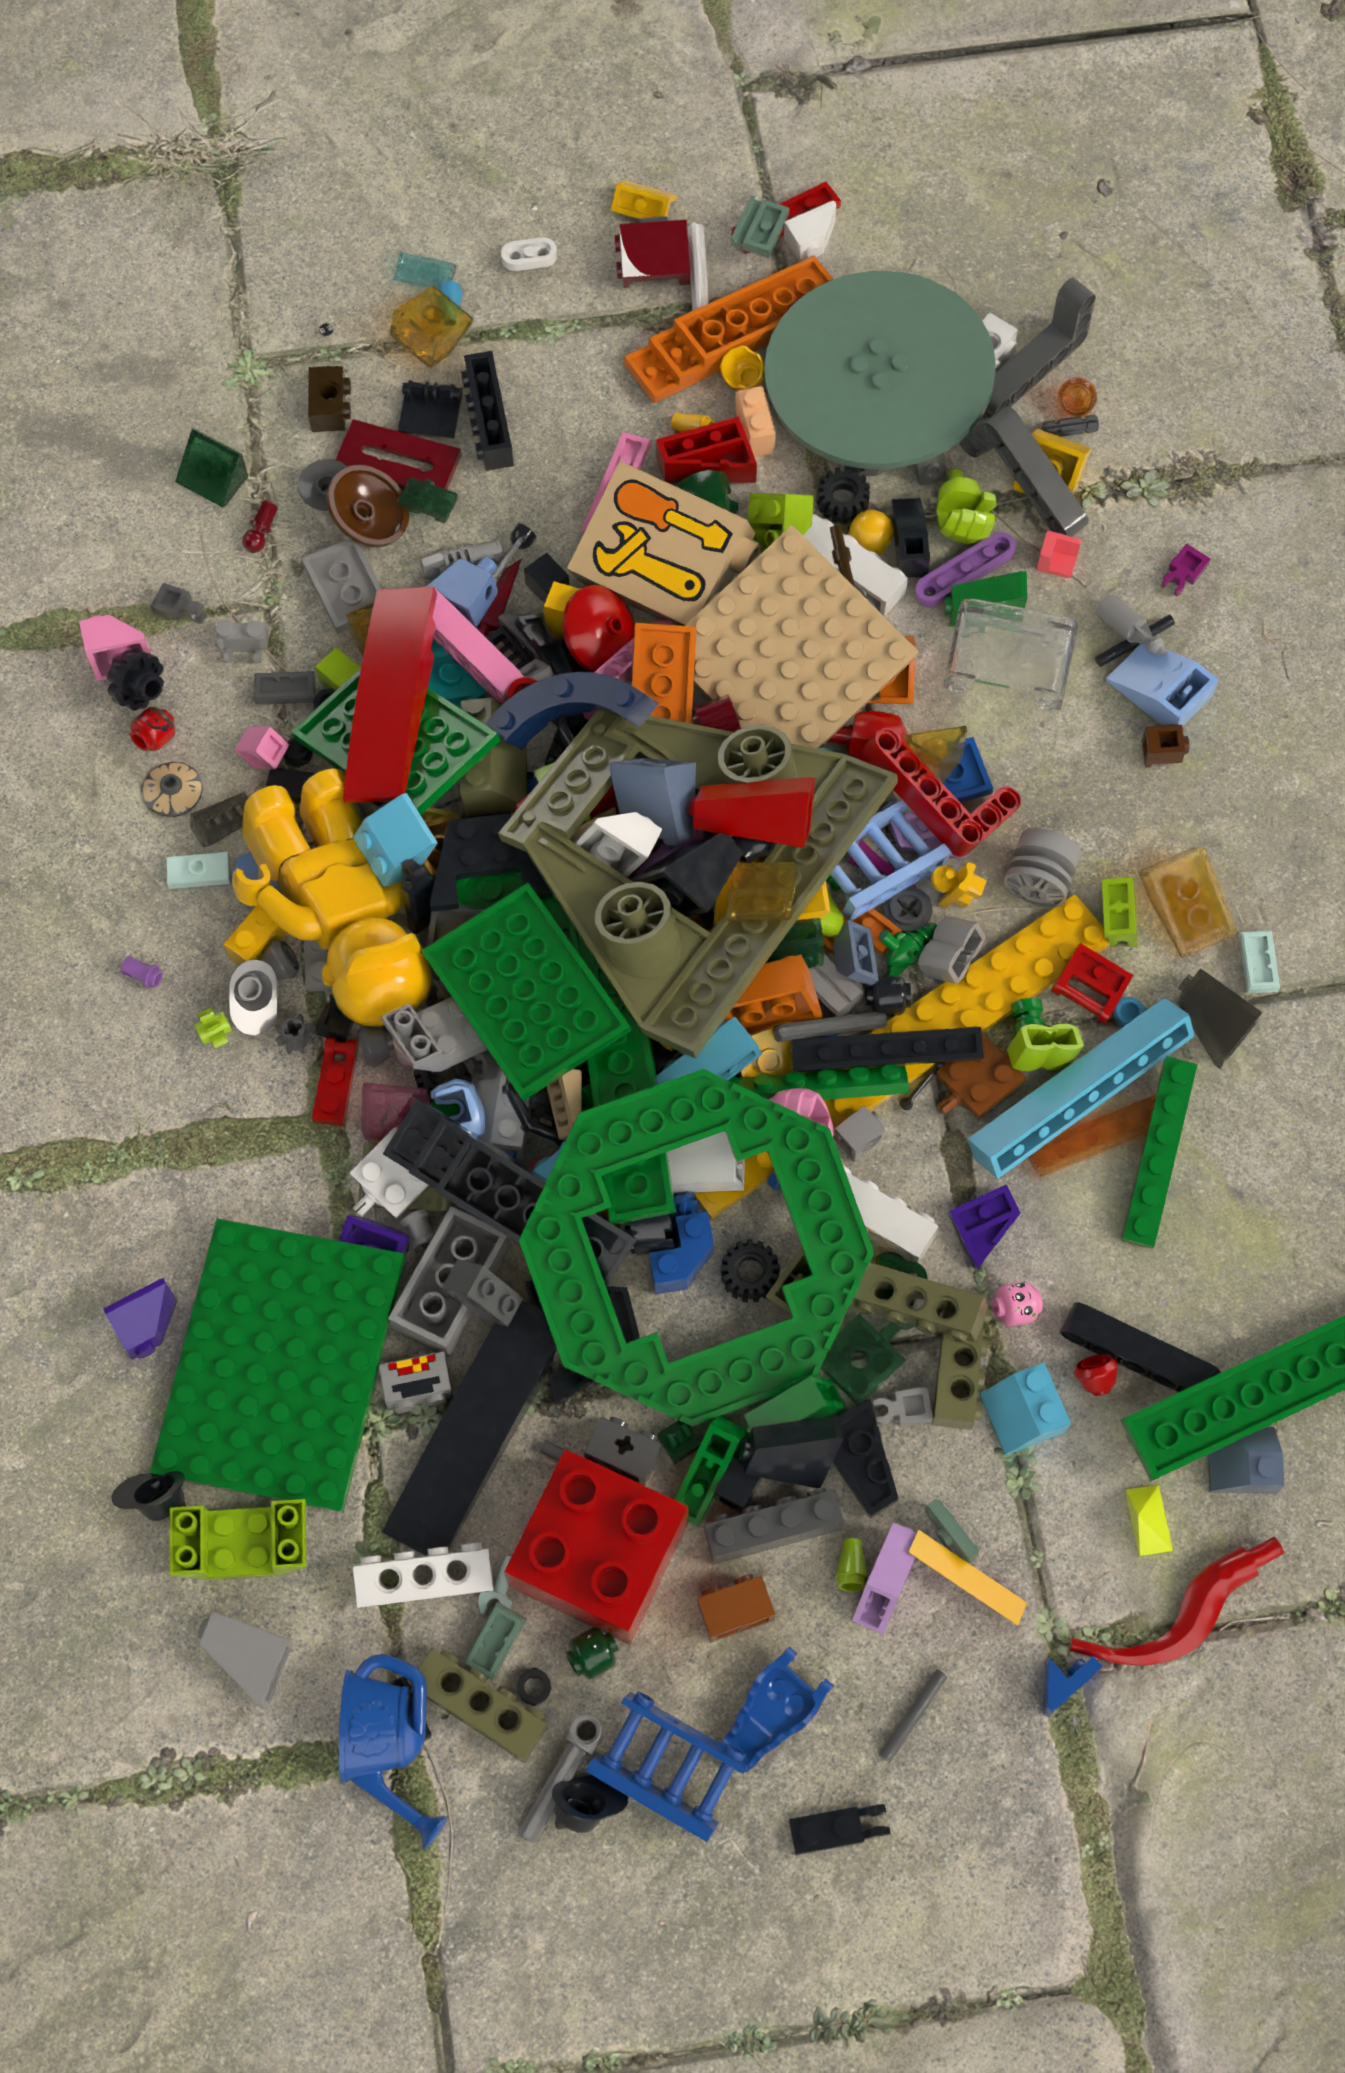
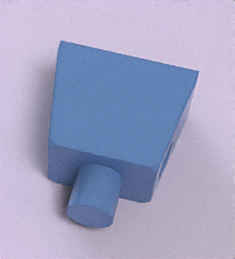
[427,556,498,628]

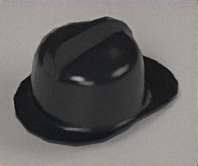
[111,1471,186,1521]
[552,1775,628,1833]

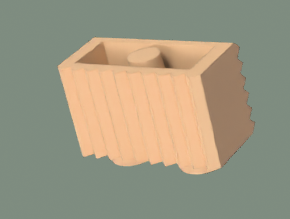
[735,386,776,457]

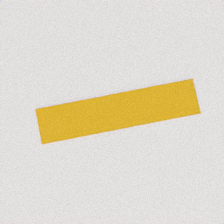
[909,1530,1027,1626]

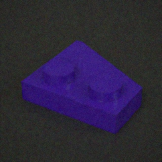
[947,1184,1021,1269]

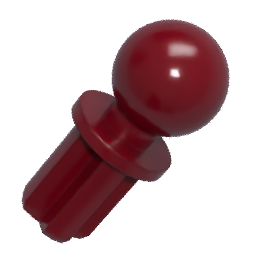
[242,500,278,553]

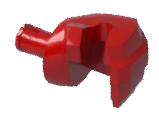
[827,711,909,763]

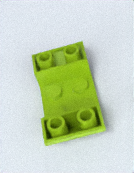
[170,1499,307,1580]

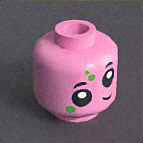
[991,1281,1043,1327]

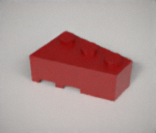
[656,416,757,483]

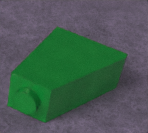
[944,571,1027,628]
[744,1376,847,1434]

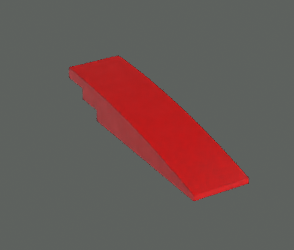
[343,586,437,803]

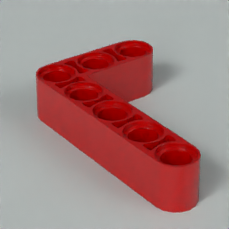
[863,728,1021,857]

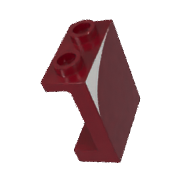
[614,220,691,288]

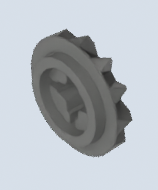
[883,886,933,933]

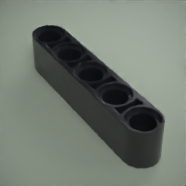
[1060,1302,1221,1393]

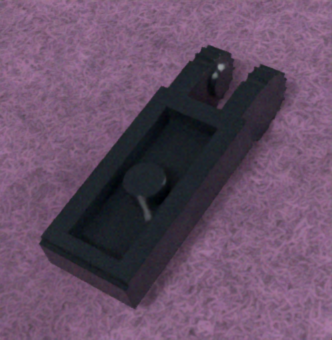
[789,1804,891,1856]

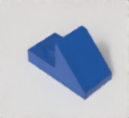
[1044,1656,1103,1717]

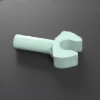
[478,1556,513,1616]

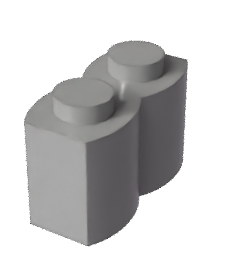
[918,916,985,984]

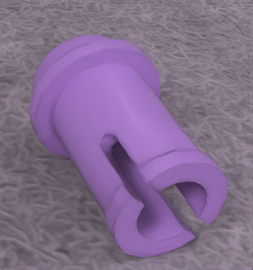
[121,956,163,988]

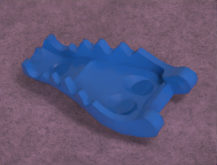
[720,1646,834,1773]

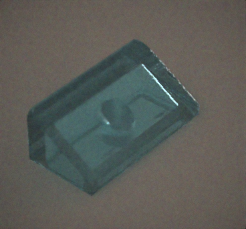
[394,252,457,289]

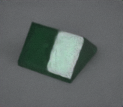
[175,428,249,508]

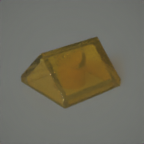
[904,726,967,783]

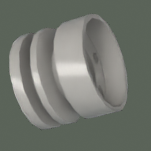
[1004,828,1082,907]

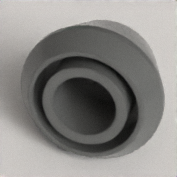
[261,940,300,980]
[358,1026,394,1068]

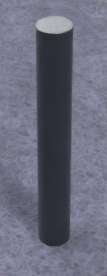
[1095,615,1175,667]

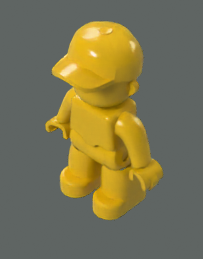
[232,768,431,1026]

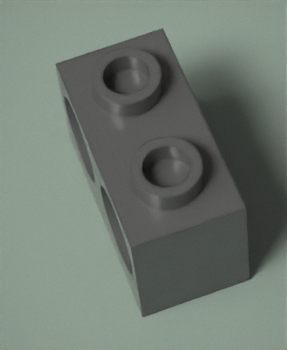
[442,1259,523,1327]

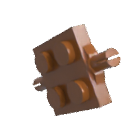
[936,1034,1026,1120]

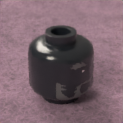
[865,975,911,1016]

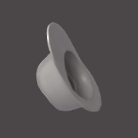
[228,959,277,1035]

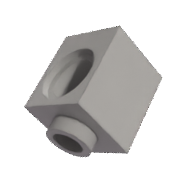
[834,1106,885,1162]

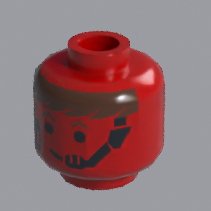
[130,707,175,752]

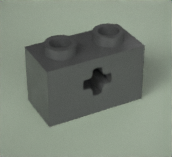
[584,1416,662,1486]

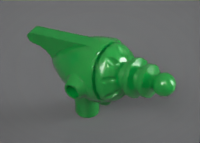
[878,923,937,976]

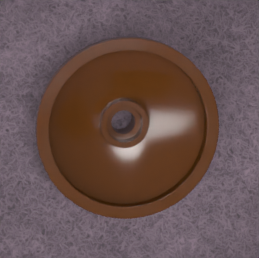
[326,465,409,547]

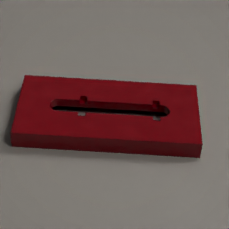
[335,419,462,502]

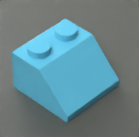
[353,793,437,887]
[979,1362,1071,1456]

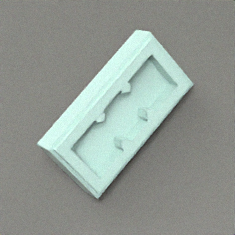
[166,852,230,889]
[1239,930,1280,993]

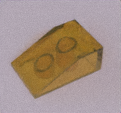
[1138,847,1238,958]

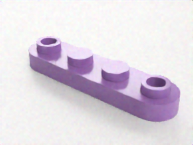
[915,532,1016,607]

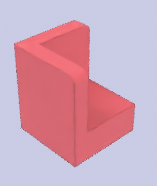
[1037,530,1081,579]

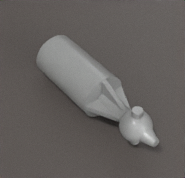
[1096,595,1167,655]

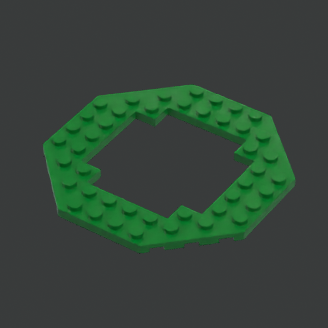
[518,1068,875,1426]

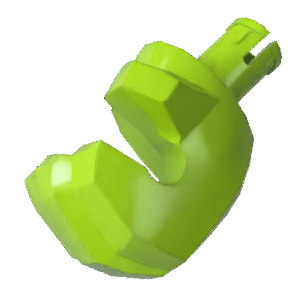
[937,468,997,544]

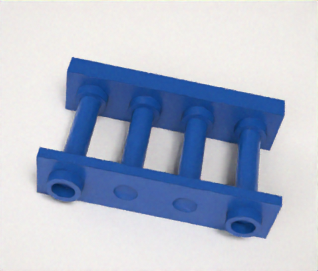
[586,1691,751,1842]

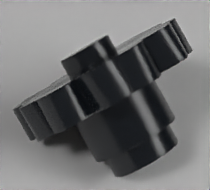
[107,648,164,711]

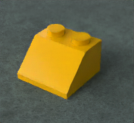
[1012,429,1092,494]

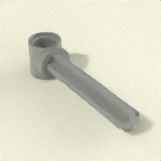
[518,1714,604,1843]

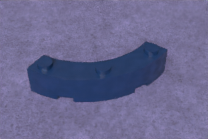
[485,672,659,750]

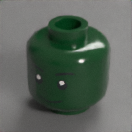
[565,1627,619,1679]

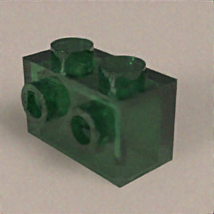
[766,918,824,968]

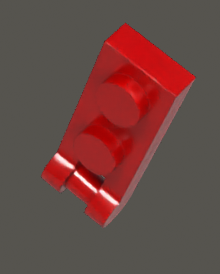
[312,1037,359,1126]

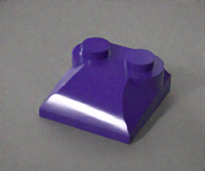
[339,1214,410,1256]

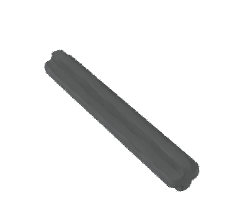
[773,1012,887,1042]

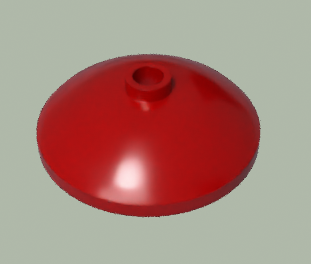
[563,585,635,673]

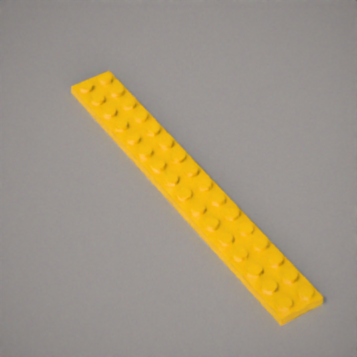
[693,894,1110,1220]

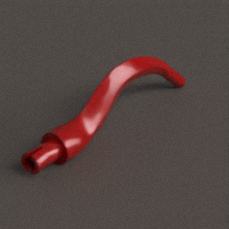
[1069,1536,1284,1666]

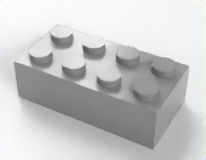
[388,1206,511,1357]

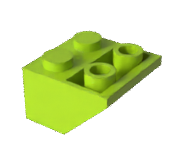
[748,493,814,553]

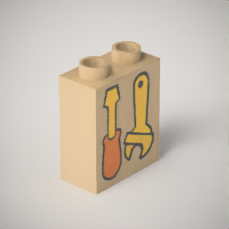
[567,461,761,626]

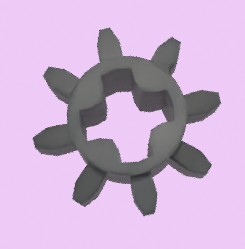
[275,1014,314,1055]

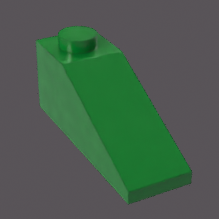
[675,1416,748,1527]

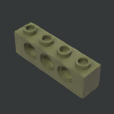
[852,1262,989,1344]
[932,1293,992,1430]
[408,1648,548,1763]

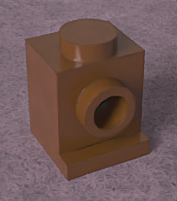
[1141,725,1189,768]

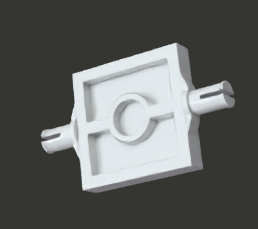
[350,1127,429,1219]

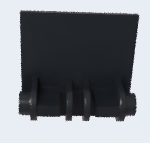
[398,380,463,438]

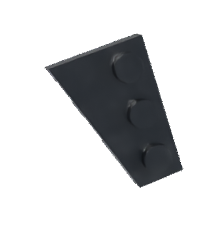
[833,1398,899,1519]

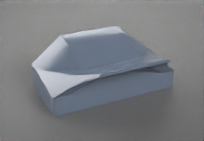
[833,920,879,985]

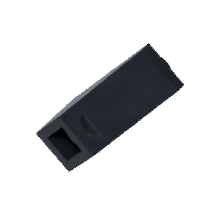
[891,498,930,578]

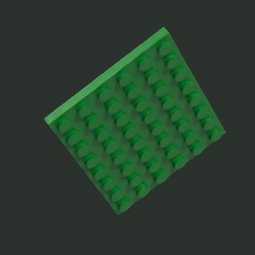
[150,1218,406,1513]

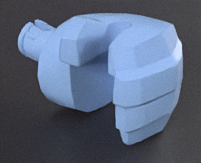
[430,1079,486,1136]

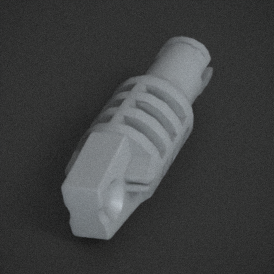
[421,539,503,579]

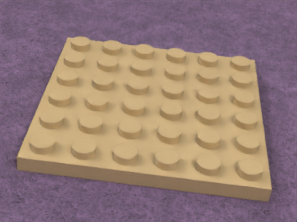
[685,525,919,766]

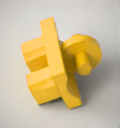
[931,861,987,908]

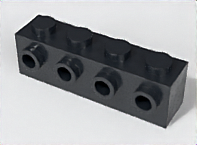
[461,351,514,471]

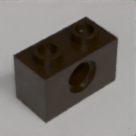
[308,366,351,432]

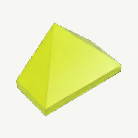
[1125,1485,1173,1557]

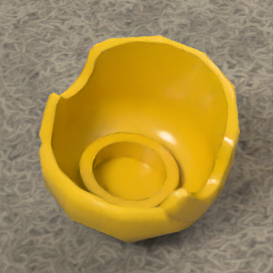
[720,346,765,391]
[848,509,894,555]

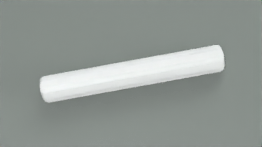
[688,222,709,311]

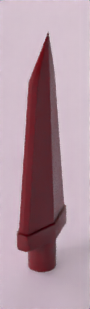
[477,558,522,637]

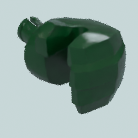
[677,469,739,514]

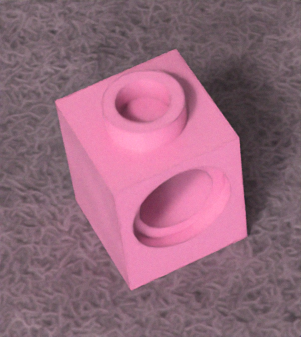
[234,726,290,769]

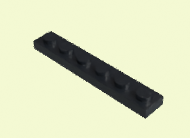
[790,1027,984,1073]

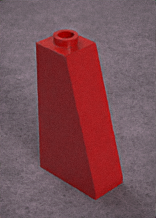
[689,777,816,848]

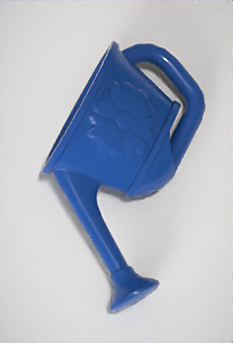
[339,1654,447,1850]

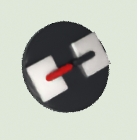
[319,323,333,336]

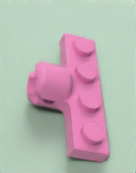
[581,432,651,535]

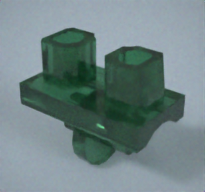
[398,477,458,523]

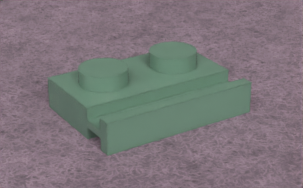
[731,195,789,258]

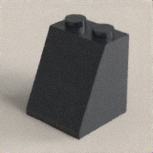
[631,832,744,917]

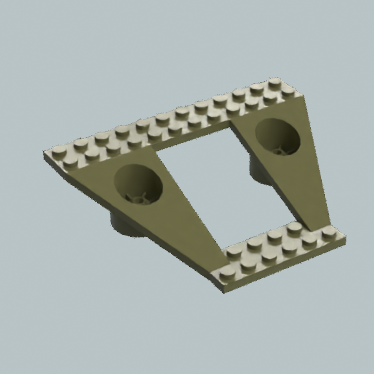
[498,711,898,1058]

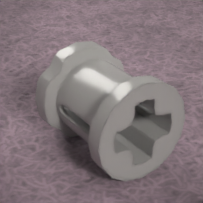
[401,1209,435,1252]

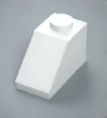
[784,200,836,262]

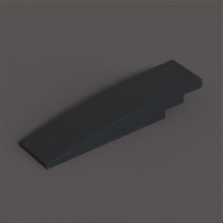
[383,1098,637,1288]
[382,1300,557,1556]

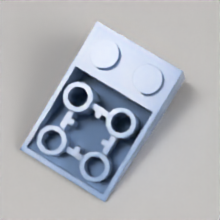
[1105,644,1219,727]

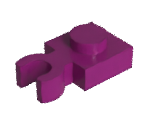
[1161,543,1211,597]

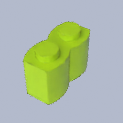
[1007,1024,1084,1071]

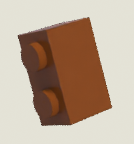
[697,1574,776,1643]

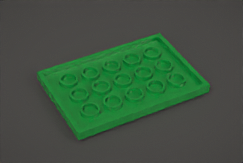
[291,668,501,815]
[421,883,632,1101]

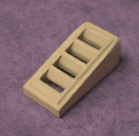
[547,1069,582,1140]

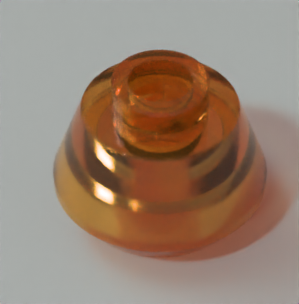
[1058,377,1097,417]

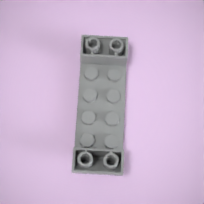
[381,997,487,1072]

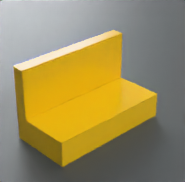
[611,180,677,219]

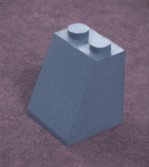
[610,758,696,845]

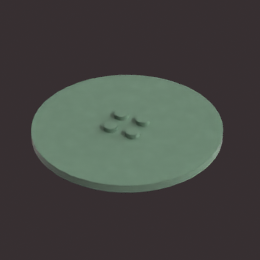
[765,271,996,469]

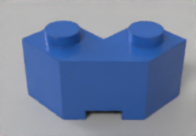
[649,1211,714,1295]

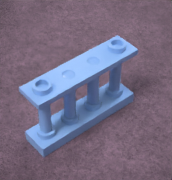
[830,800,952,921]

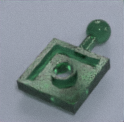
[821,1305,915,1406]

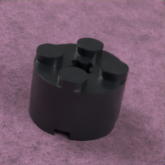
[625,1213,677,1256]

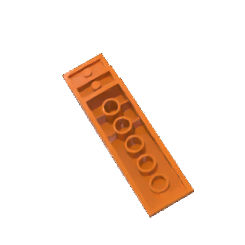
[623,255,834,404]

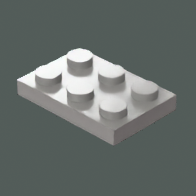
[301,538,382,634]

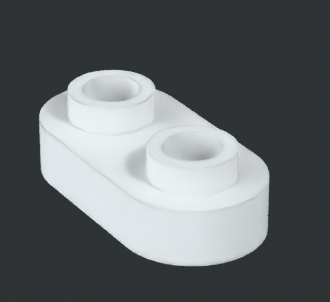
[501,237,557,271]

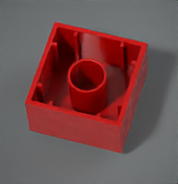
[504,1449,688,1645]

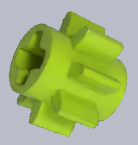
[193,1007,232,1049]

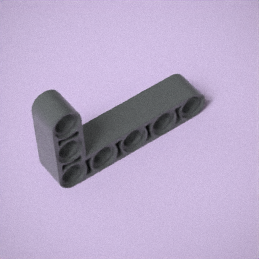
[985,277,1096,415]
[960,406,1089,537]

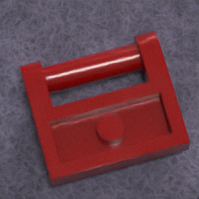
[1050,943,1134,1024]

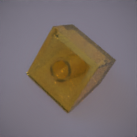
[390,285,474,368]

